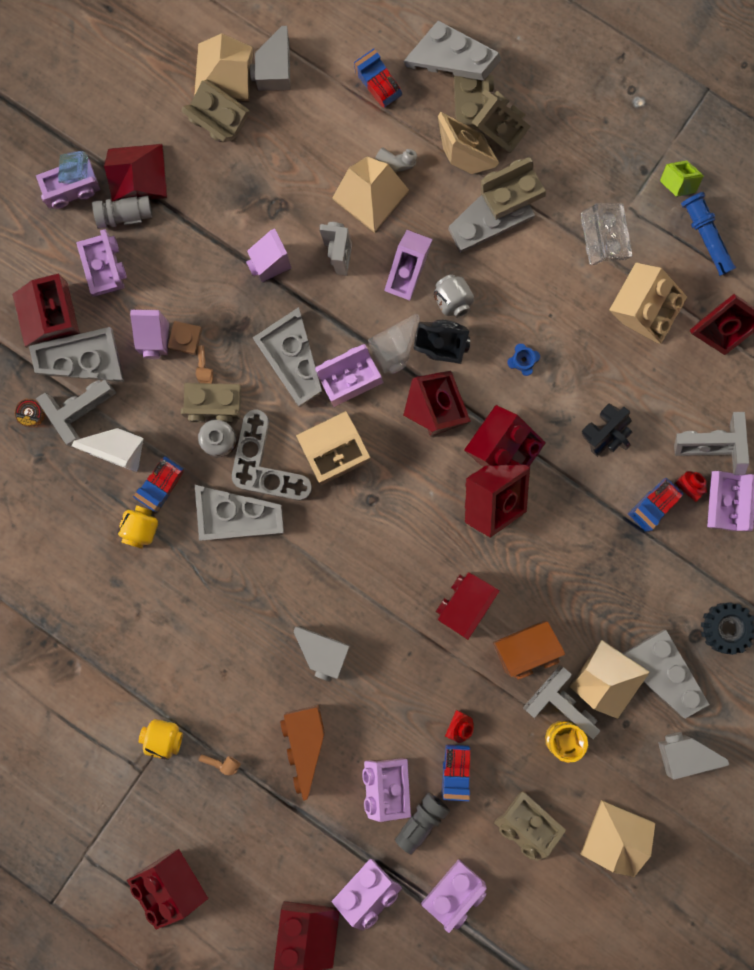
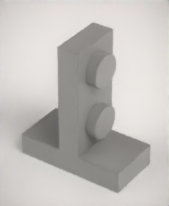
[36,380,116,448]
[674,412,749,475]
[523,665,600,739]

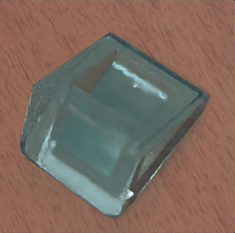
[58,151,88,184]

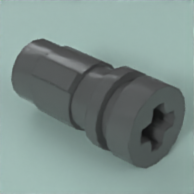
[395,793,450,855]

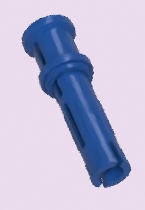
[681,192,736,276]

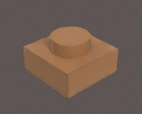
[168,321,202,355]

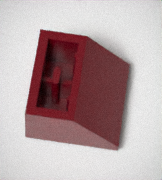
[12,273,80,348]
[464,405,546,467]
[127,849,209,930]

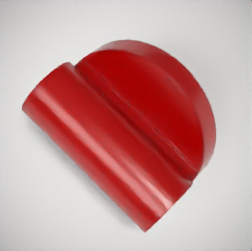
[675,471,707,502]
[445,710,474,743]

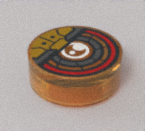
[15,399,45,427]

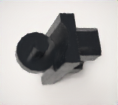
[582,403,633,457]

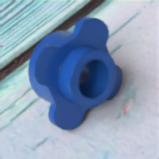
[507,344,540,376]

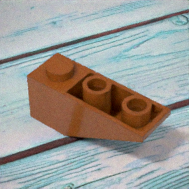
[280,705,325,801]

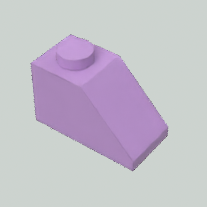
[246,229,291,282]
[384,230,433,301]
[130,310,169,359]

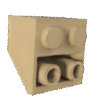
[609,263,687,344]
[296,411,371,485]

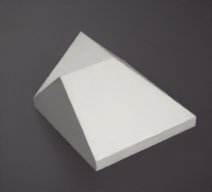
[72,428,144,472]

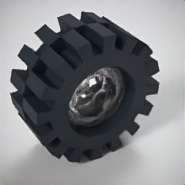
[701,603,754,655]

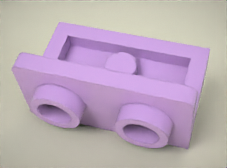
[36,157,101,209]
[76,229,127,297]
[315,344,384,407]
[707,471,754,531]
[331,859,402,930]

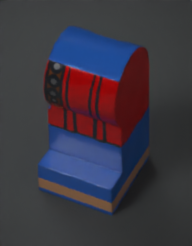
[354,48,402,108]
[133,456,184,513]
[628,478,683,532]
[441,744,470,801]

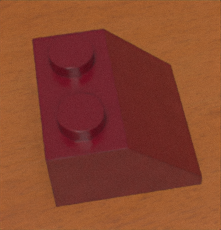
[465,465,530,538]
[435,572,500,640]
[273,901,340,970]

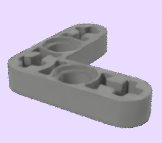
[232,410,312,501]

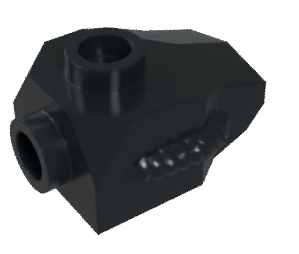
[413,319,470,364]

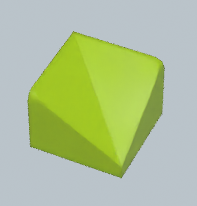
[660,160,704,197]

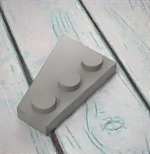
[404,21,501,80]
[448,195,535,253]
[253,307,322,408]
[29,327,124,382]
[195,485,284,541]
[622,630,710,719]

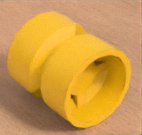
[545,720,588,763]

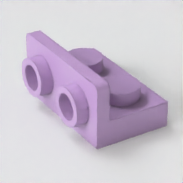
[362,758,411,822]
[421,859,487,933]

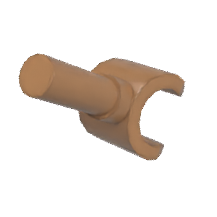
[196,345,213,384]
[199,754,241,775]

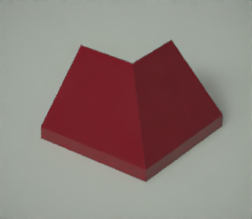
[104,144,168,201]
[690,294,754,355]
[403,370,471,437]

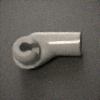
[375,147,417,172]

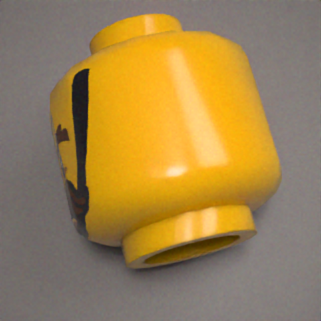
[117,505,158,549]
[138,719,183,760]

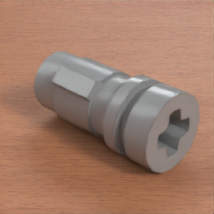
[92,196,152,229]

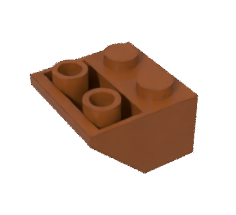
[493,621,565,679]

